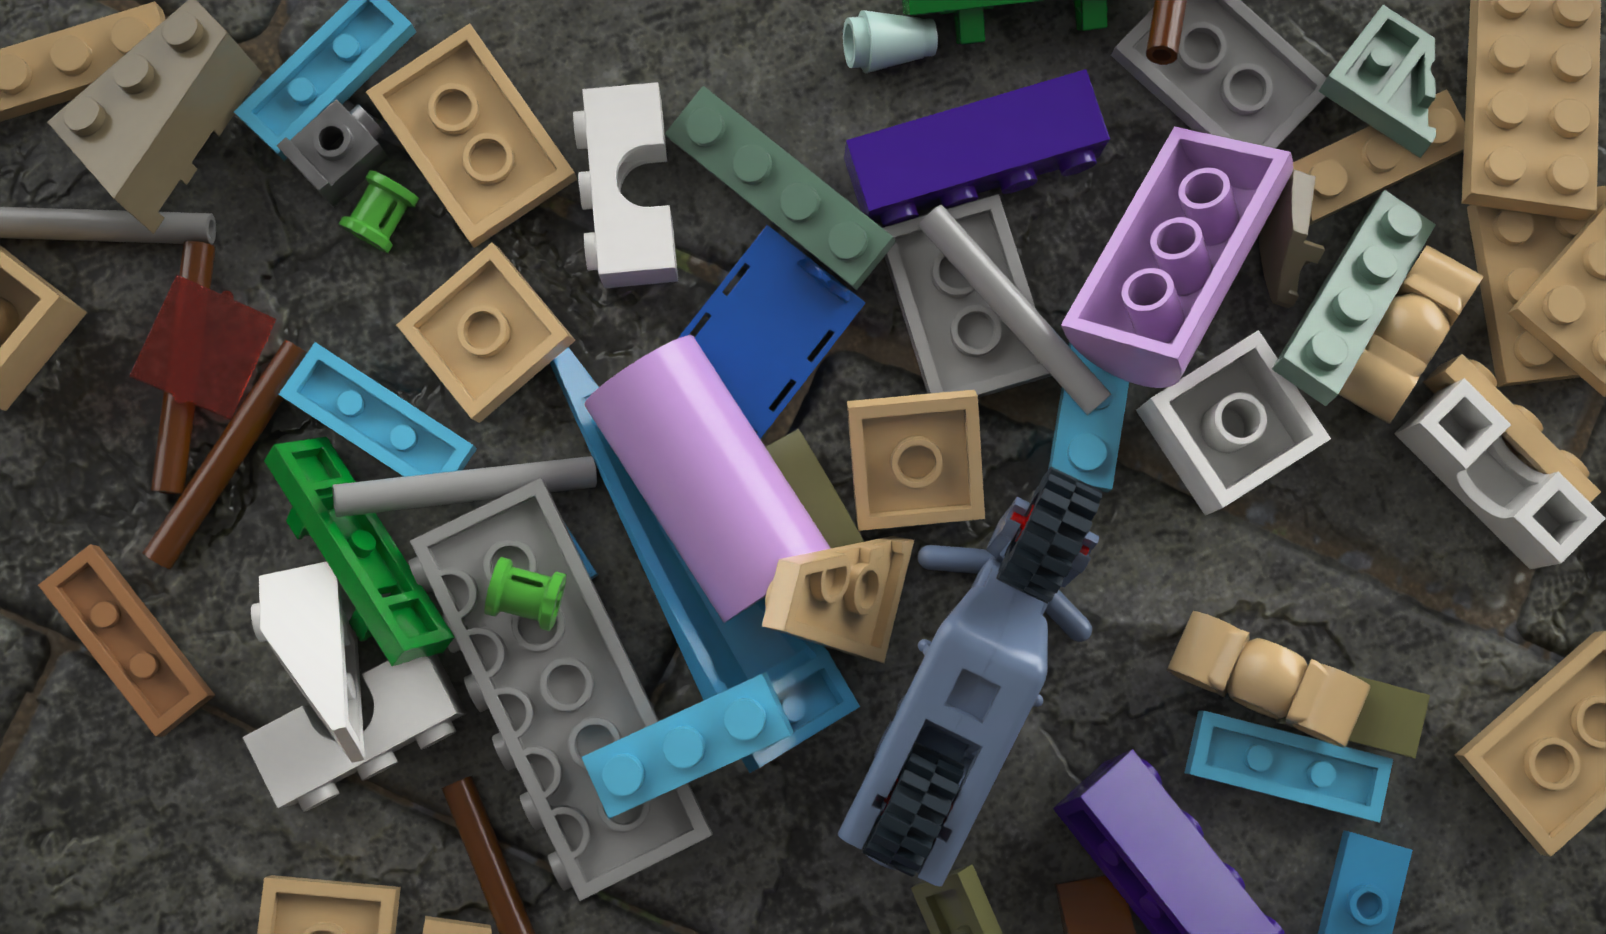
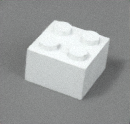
[1136,330,1331,516]

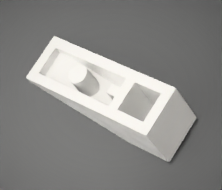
[251,561,365,763]

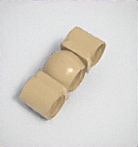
[1338,245,1483,424]
[1167,611,1371,748]

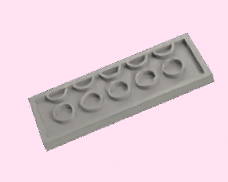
[408,478,712,901]

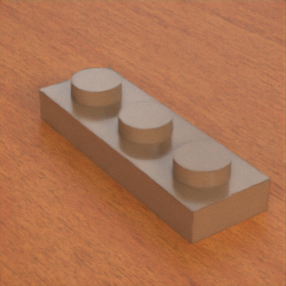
[38,544,215,737]

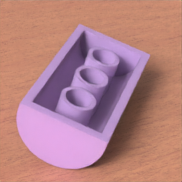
[1061,126,1293,388]
[585,335,831,623]

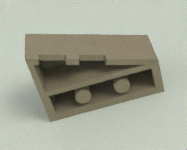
[47,0,262,234]

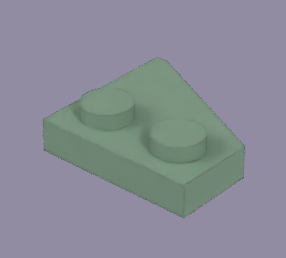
[1319,5,1436,158]

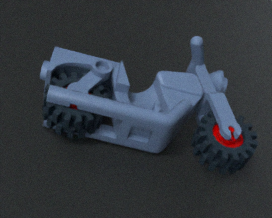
[837,467,1102,887]

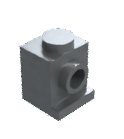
[276,99,389,207]

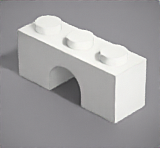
[573,82,678,288]
[1394,378,1606,569]
[243,654,467,812]

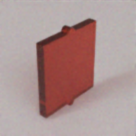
[129,275,276,420]

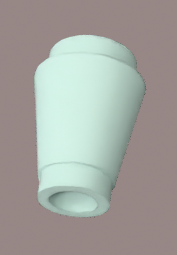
[843,10,938,73]

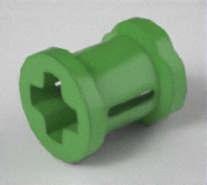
[338,170,419,253]
[484,557,567,631]

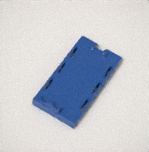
[678,225,866,439]

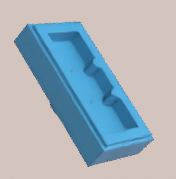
[1318,830,1413,934]

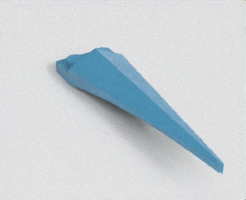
[550,347,860,773]

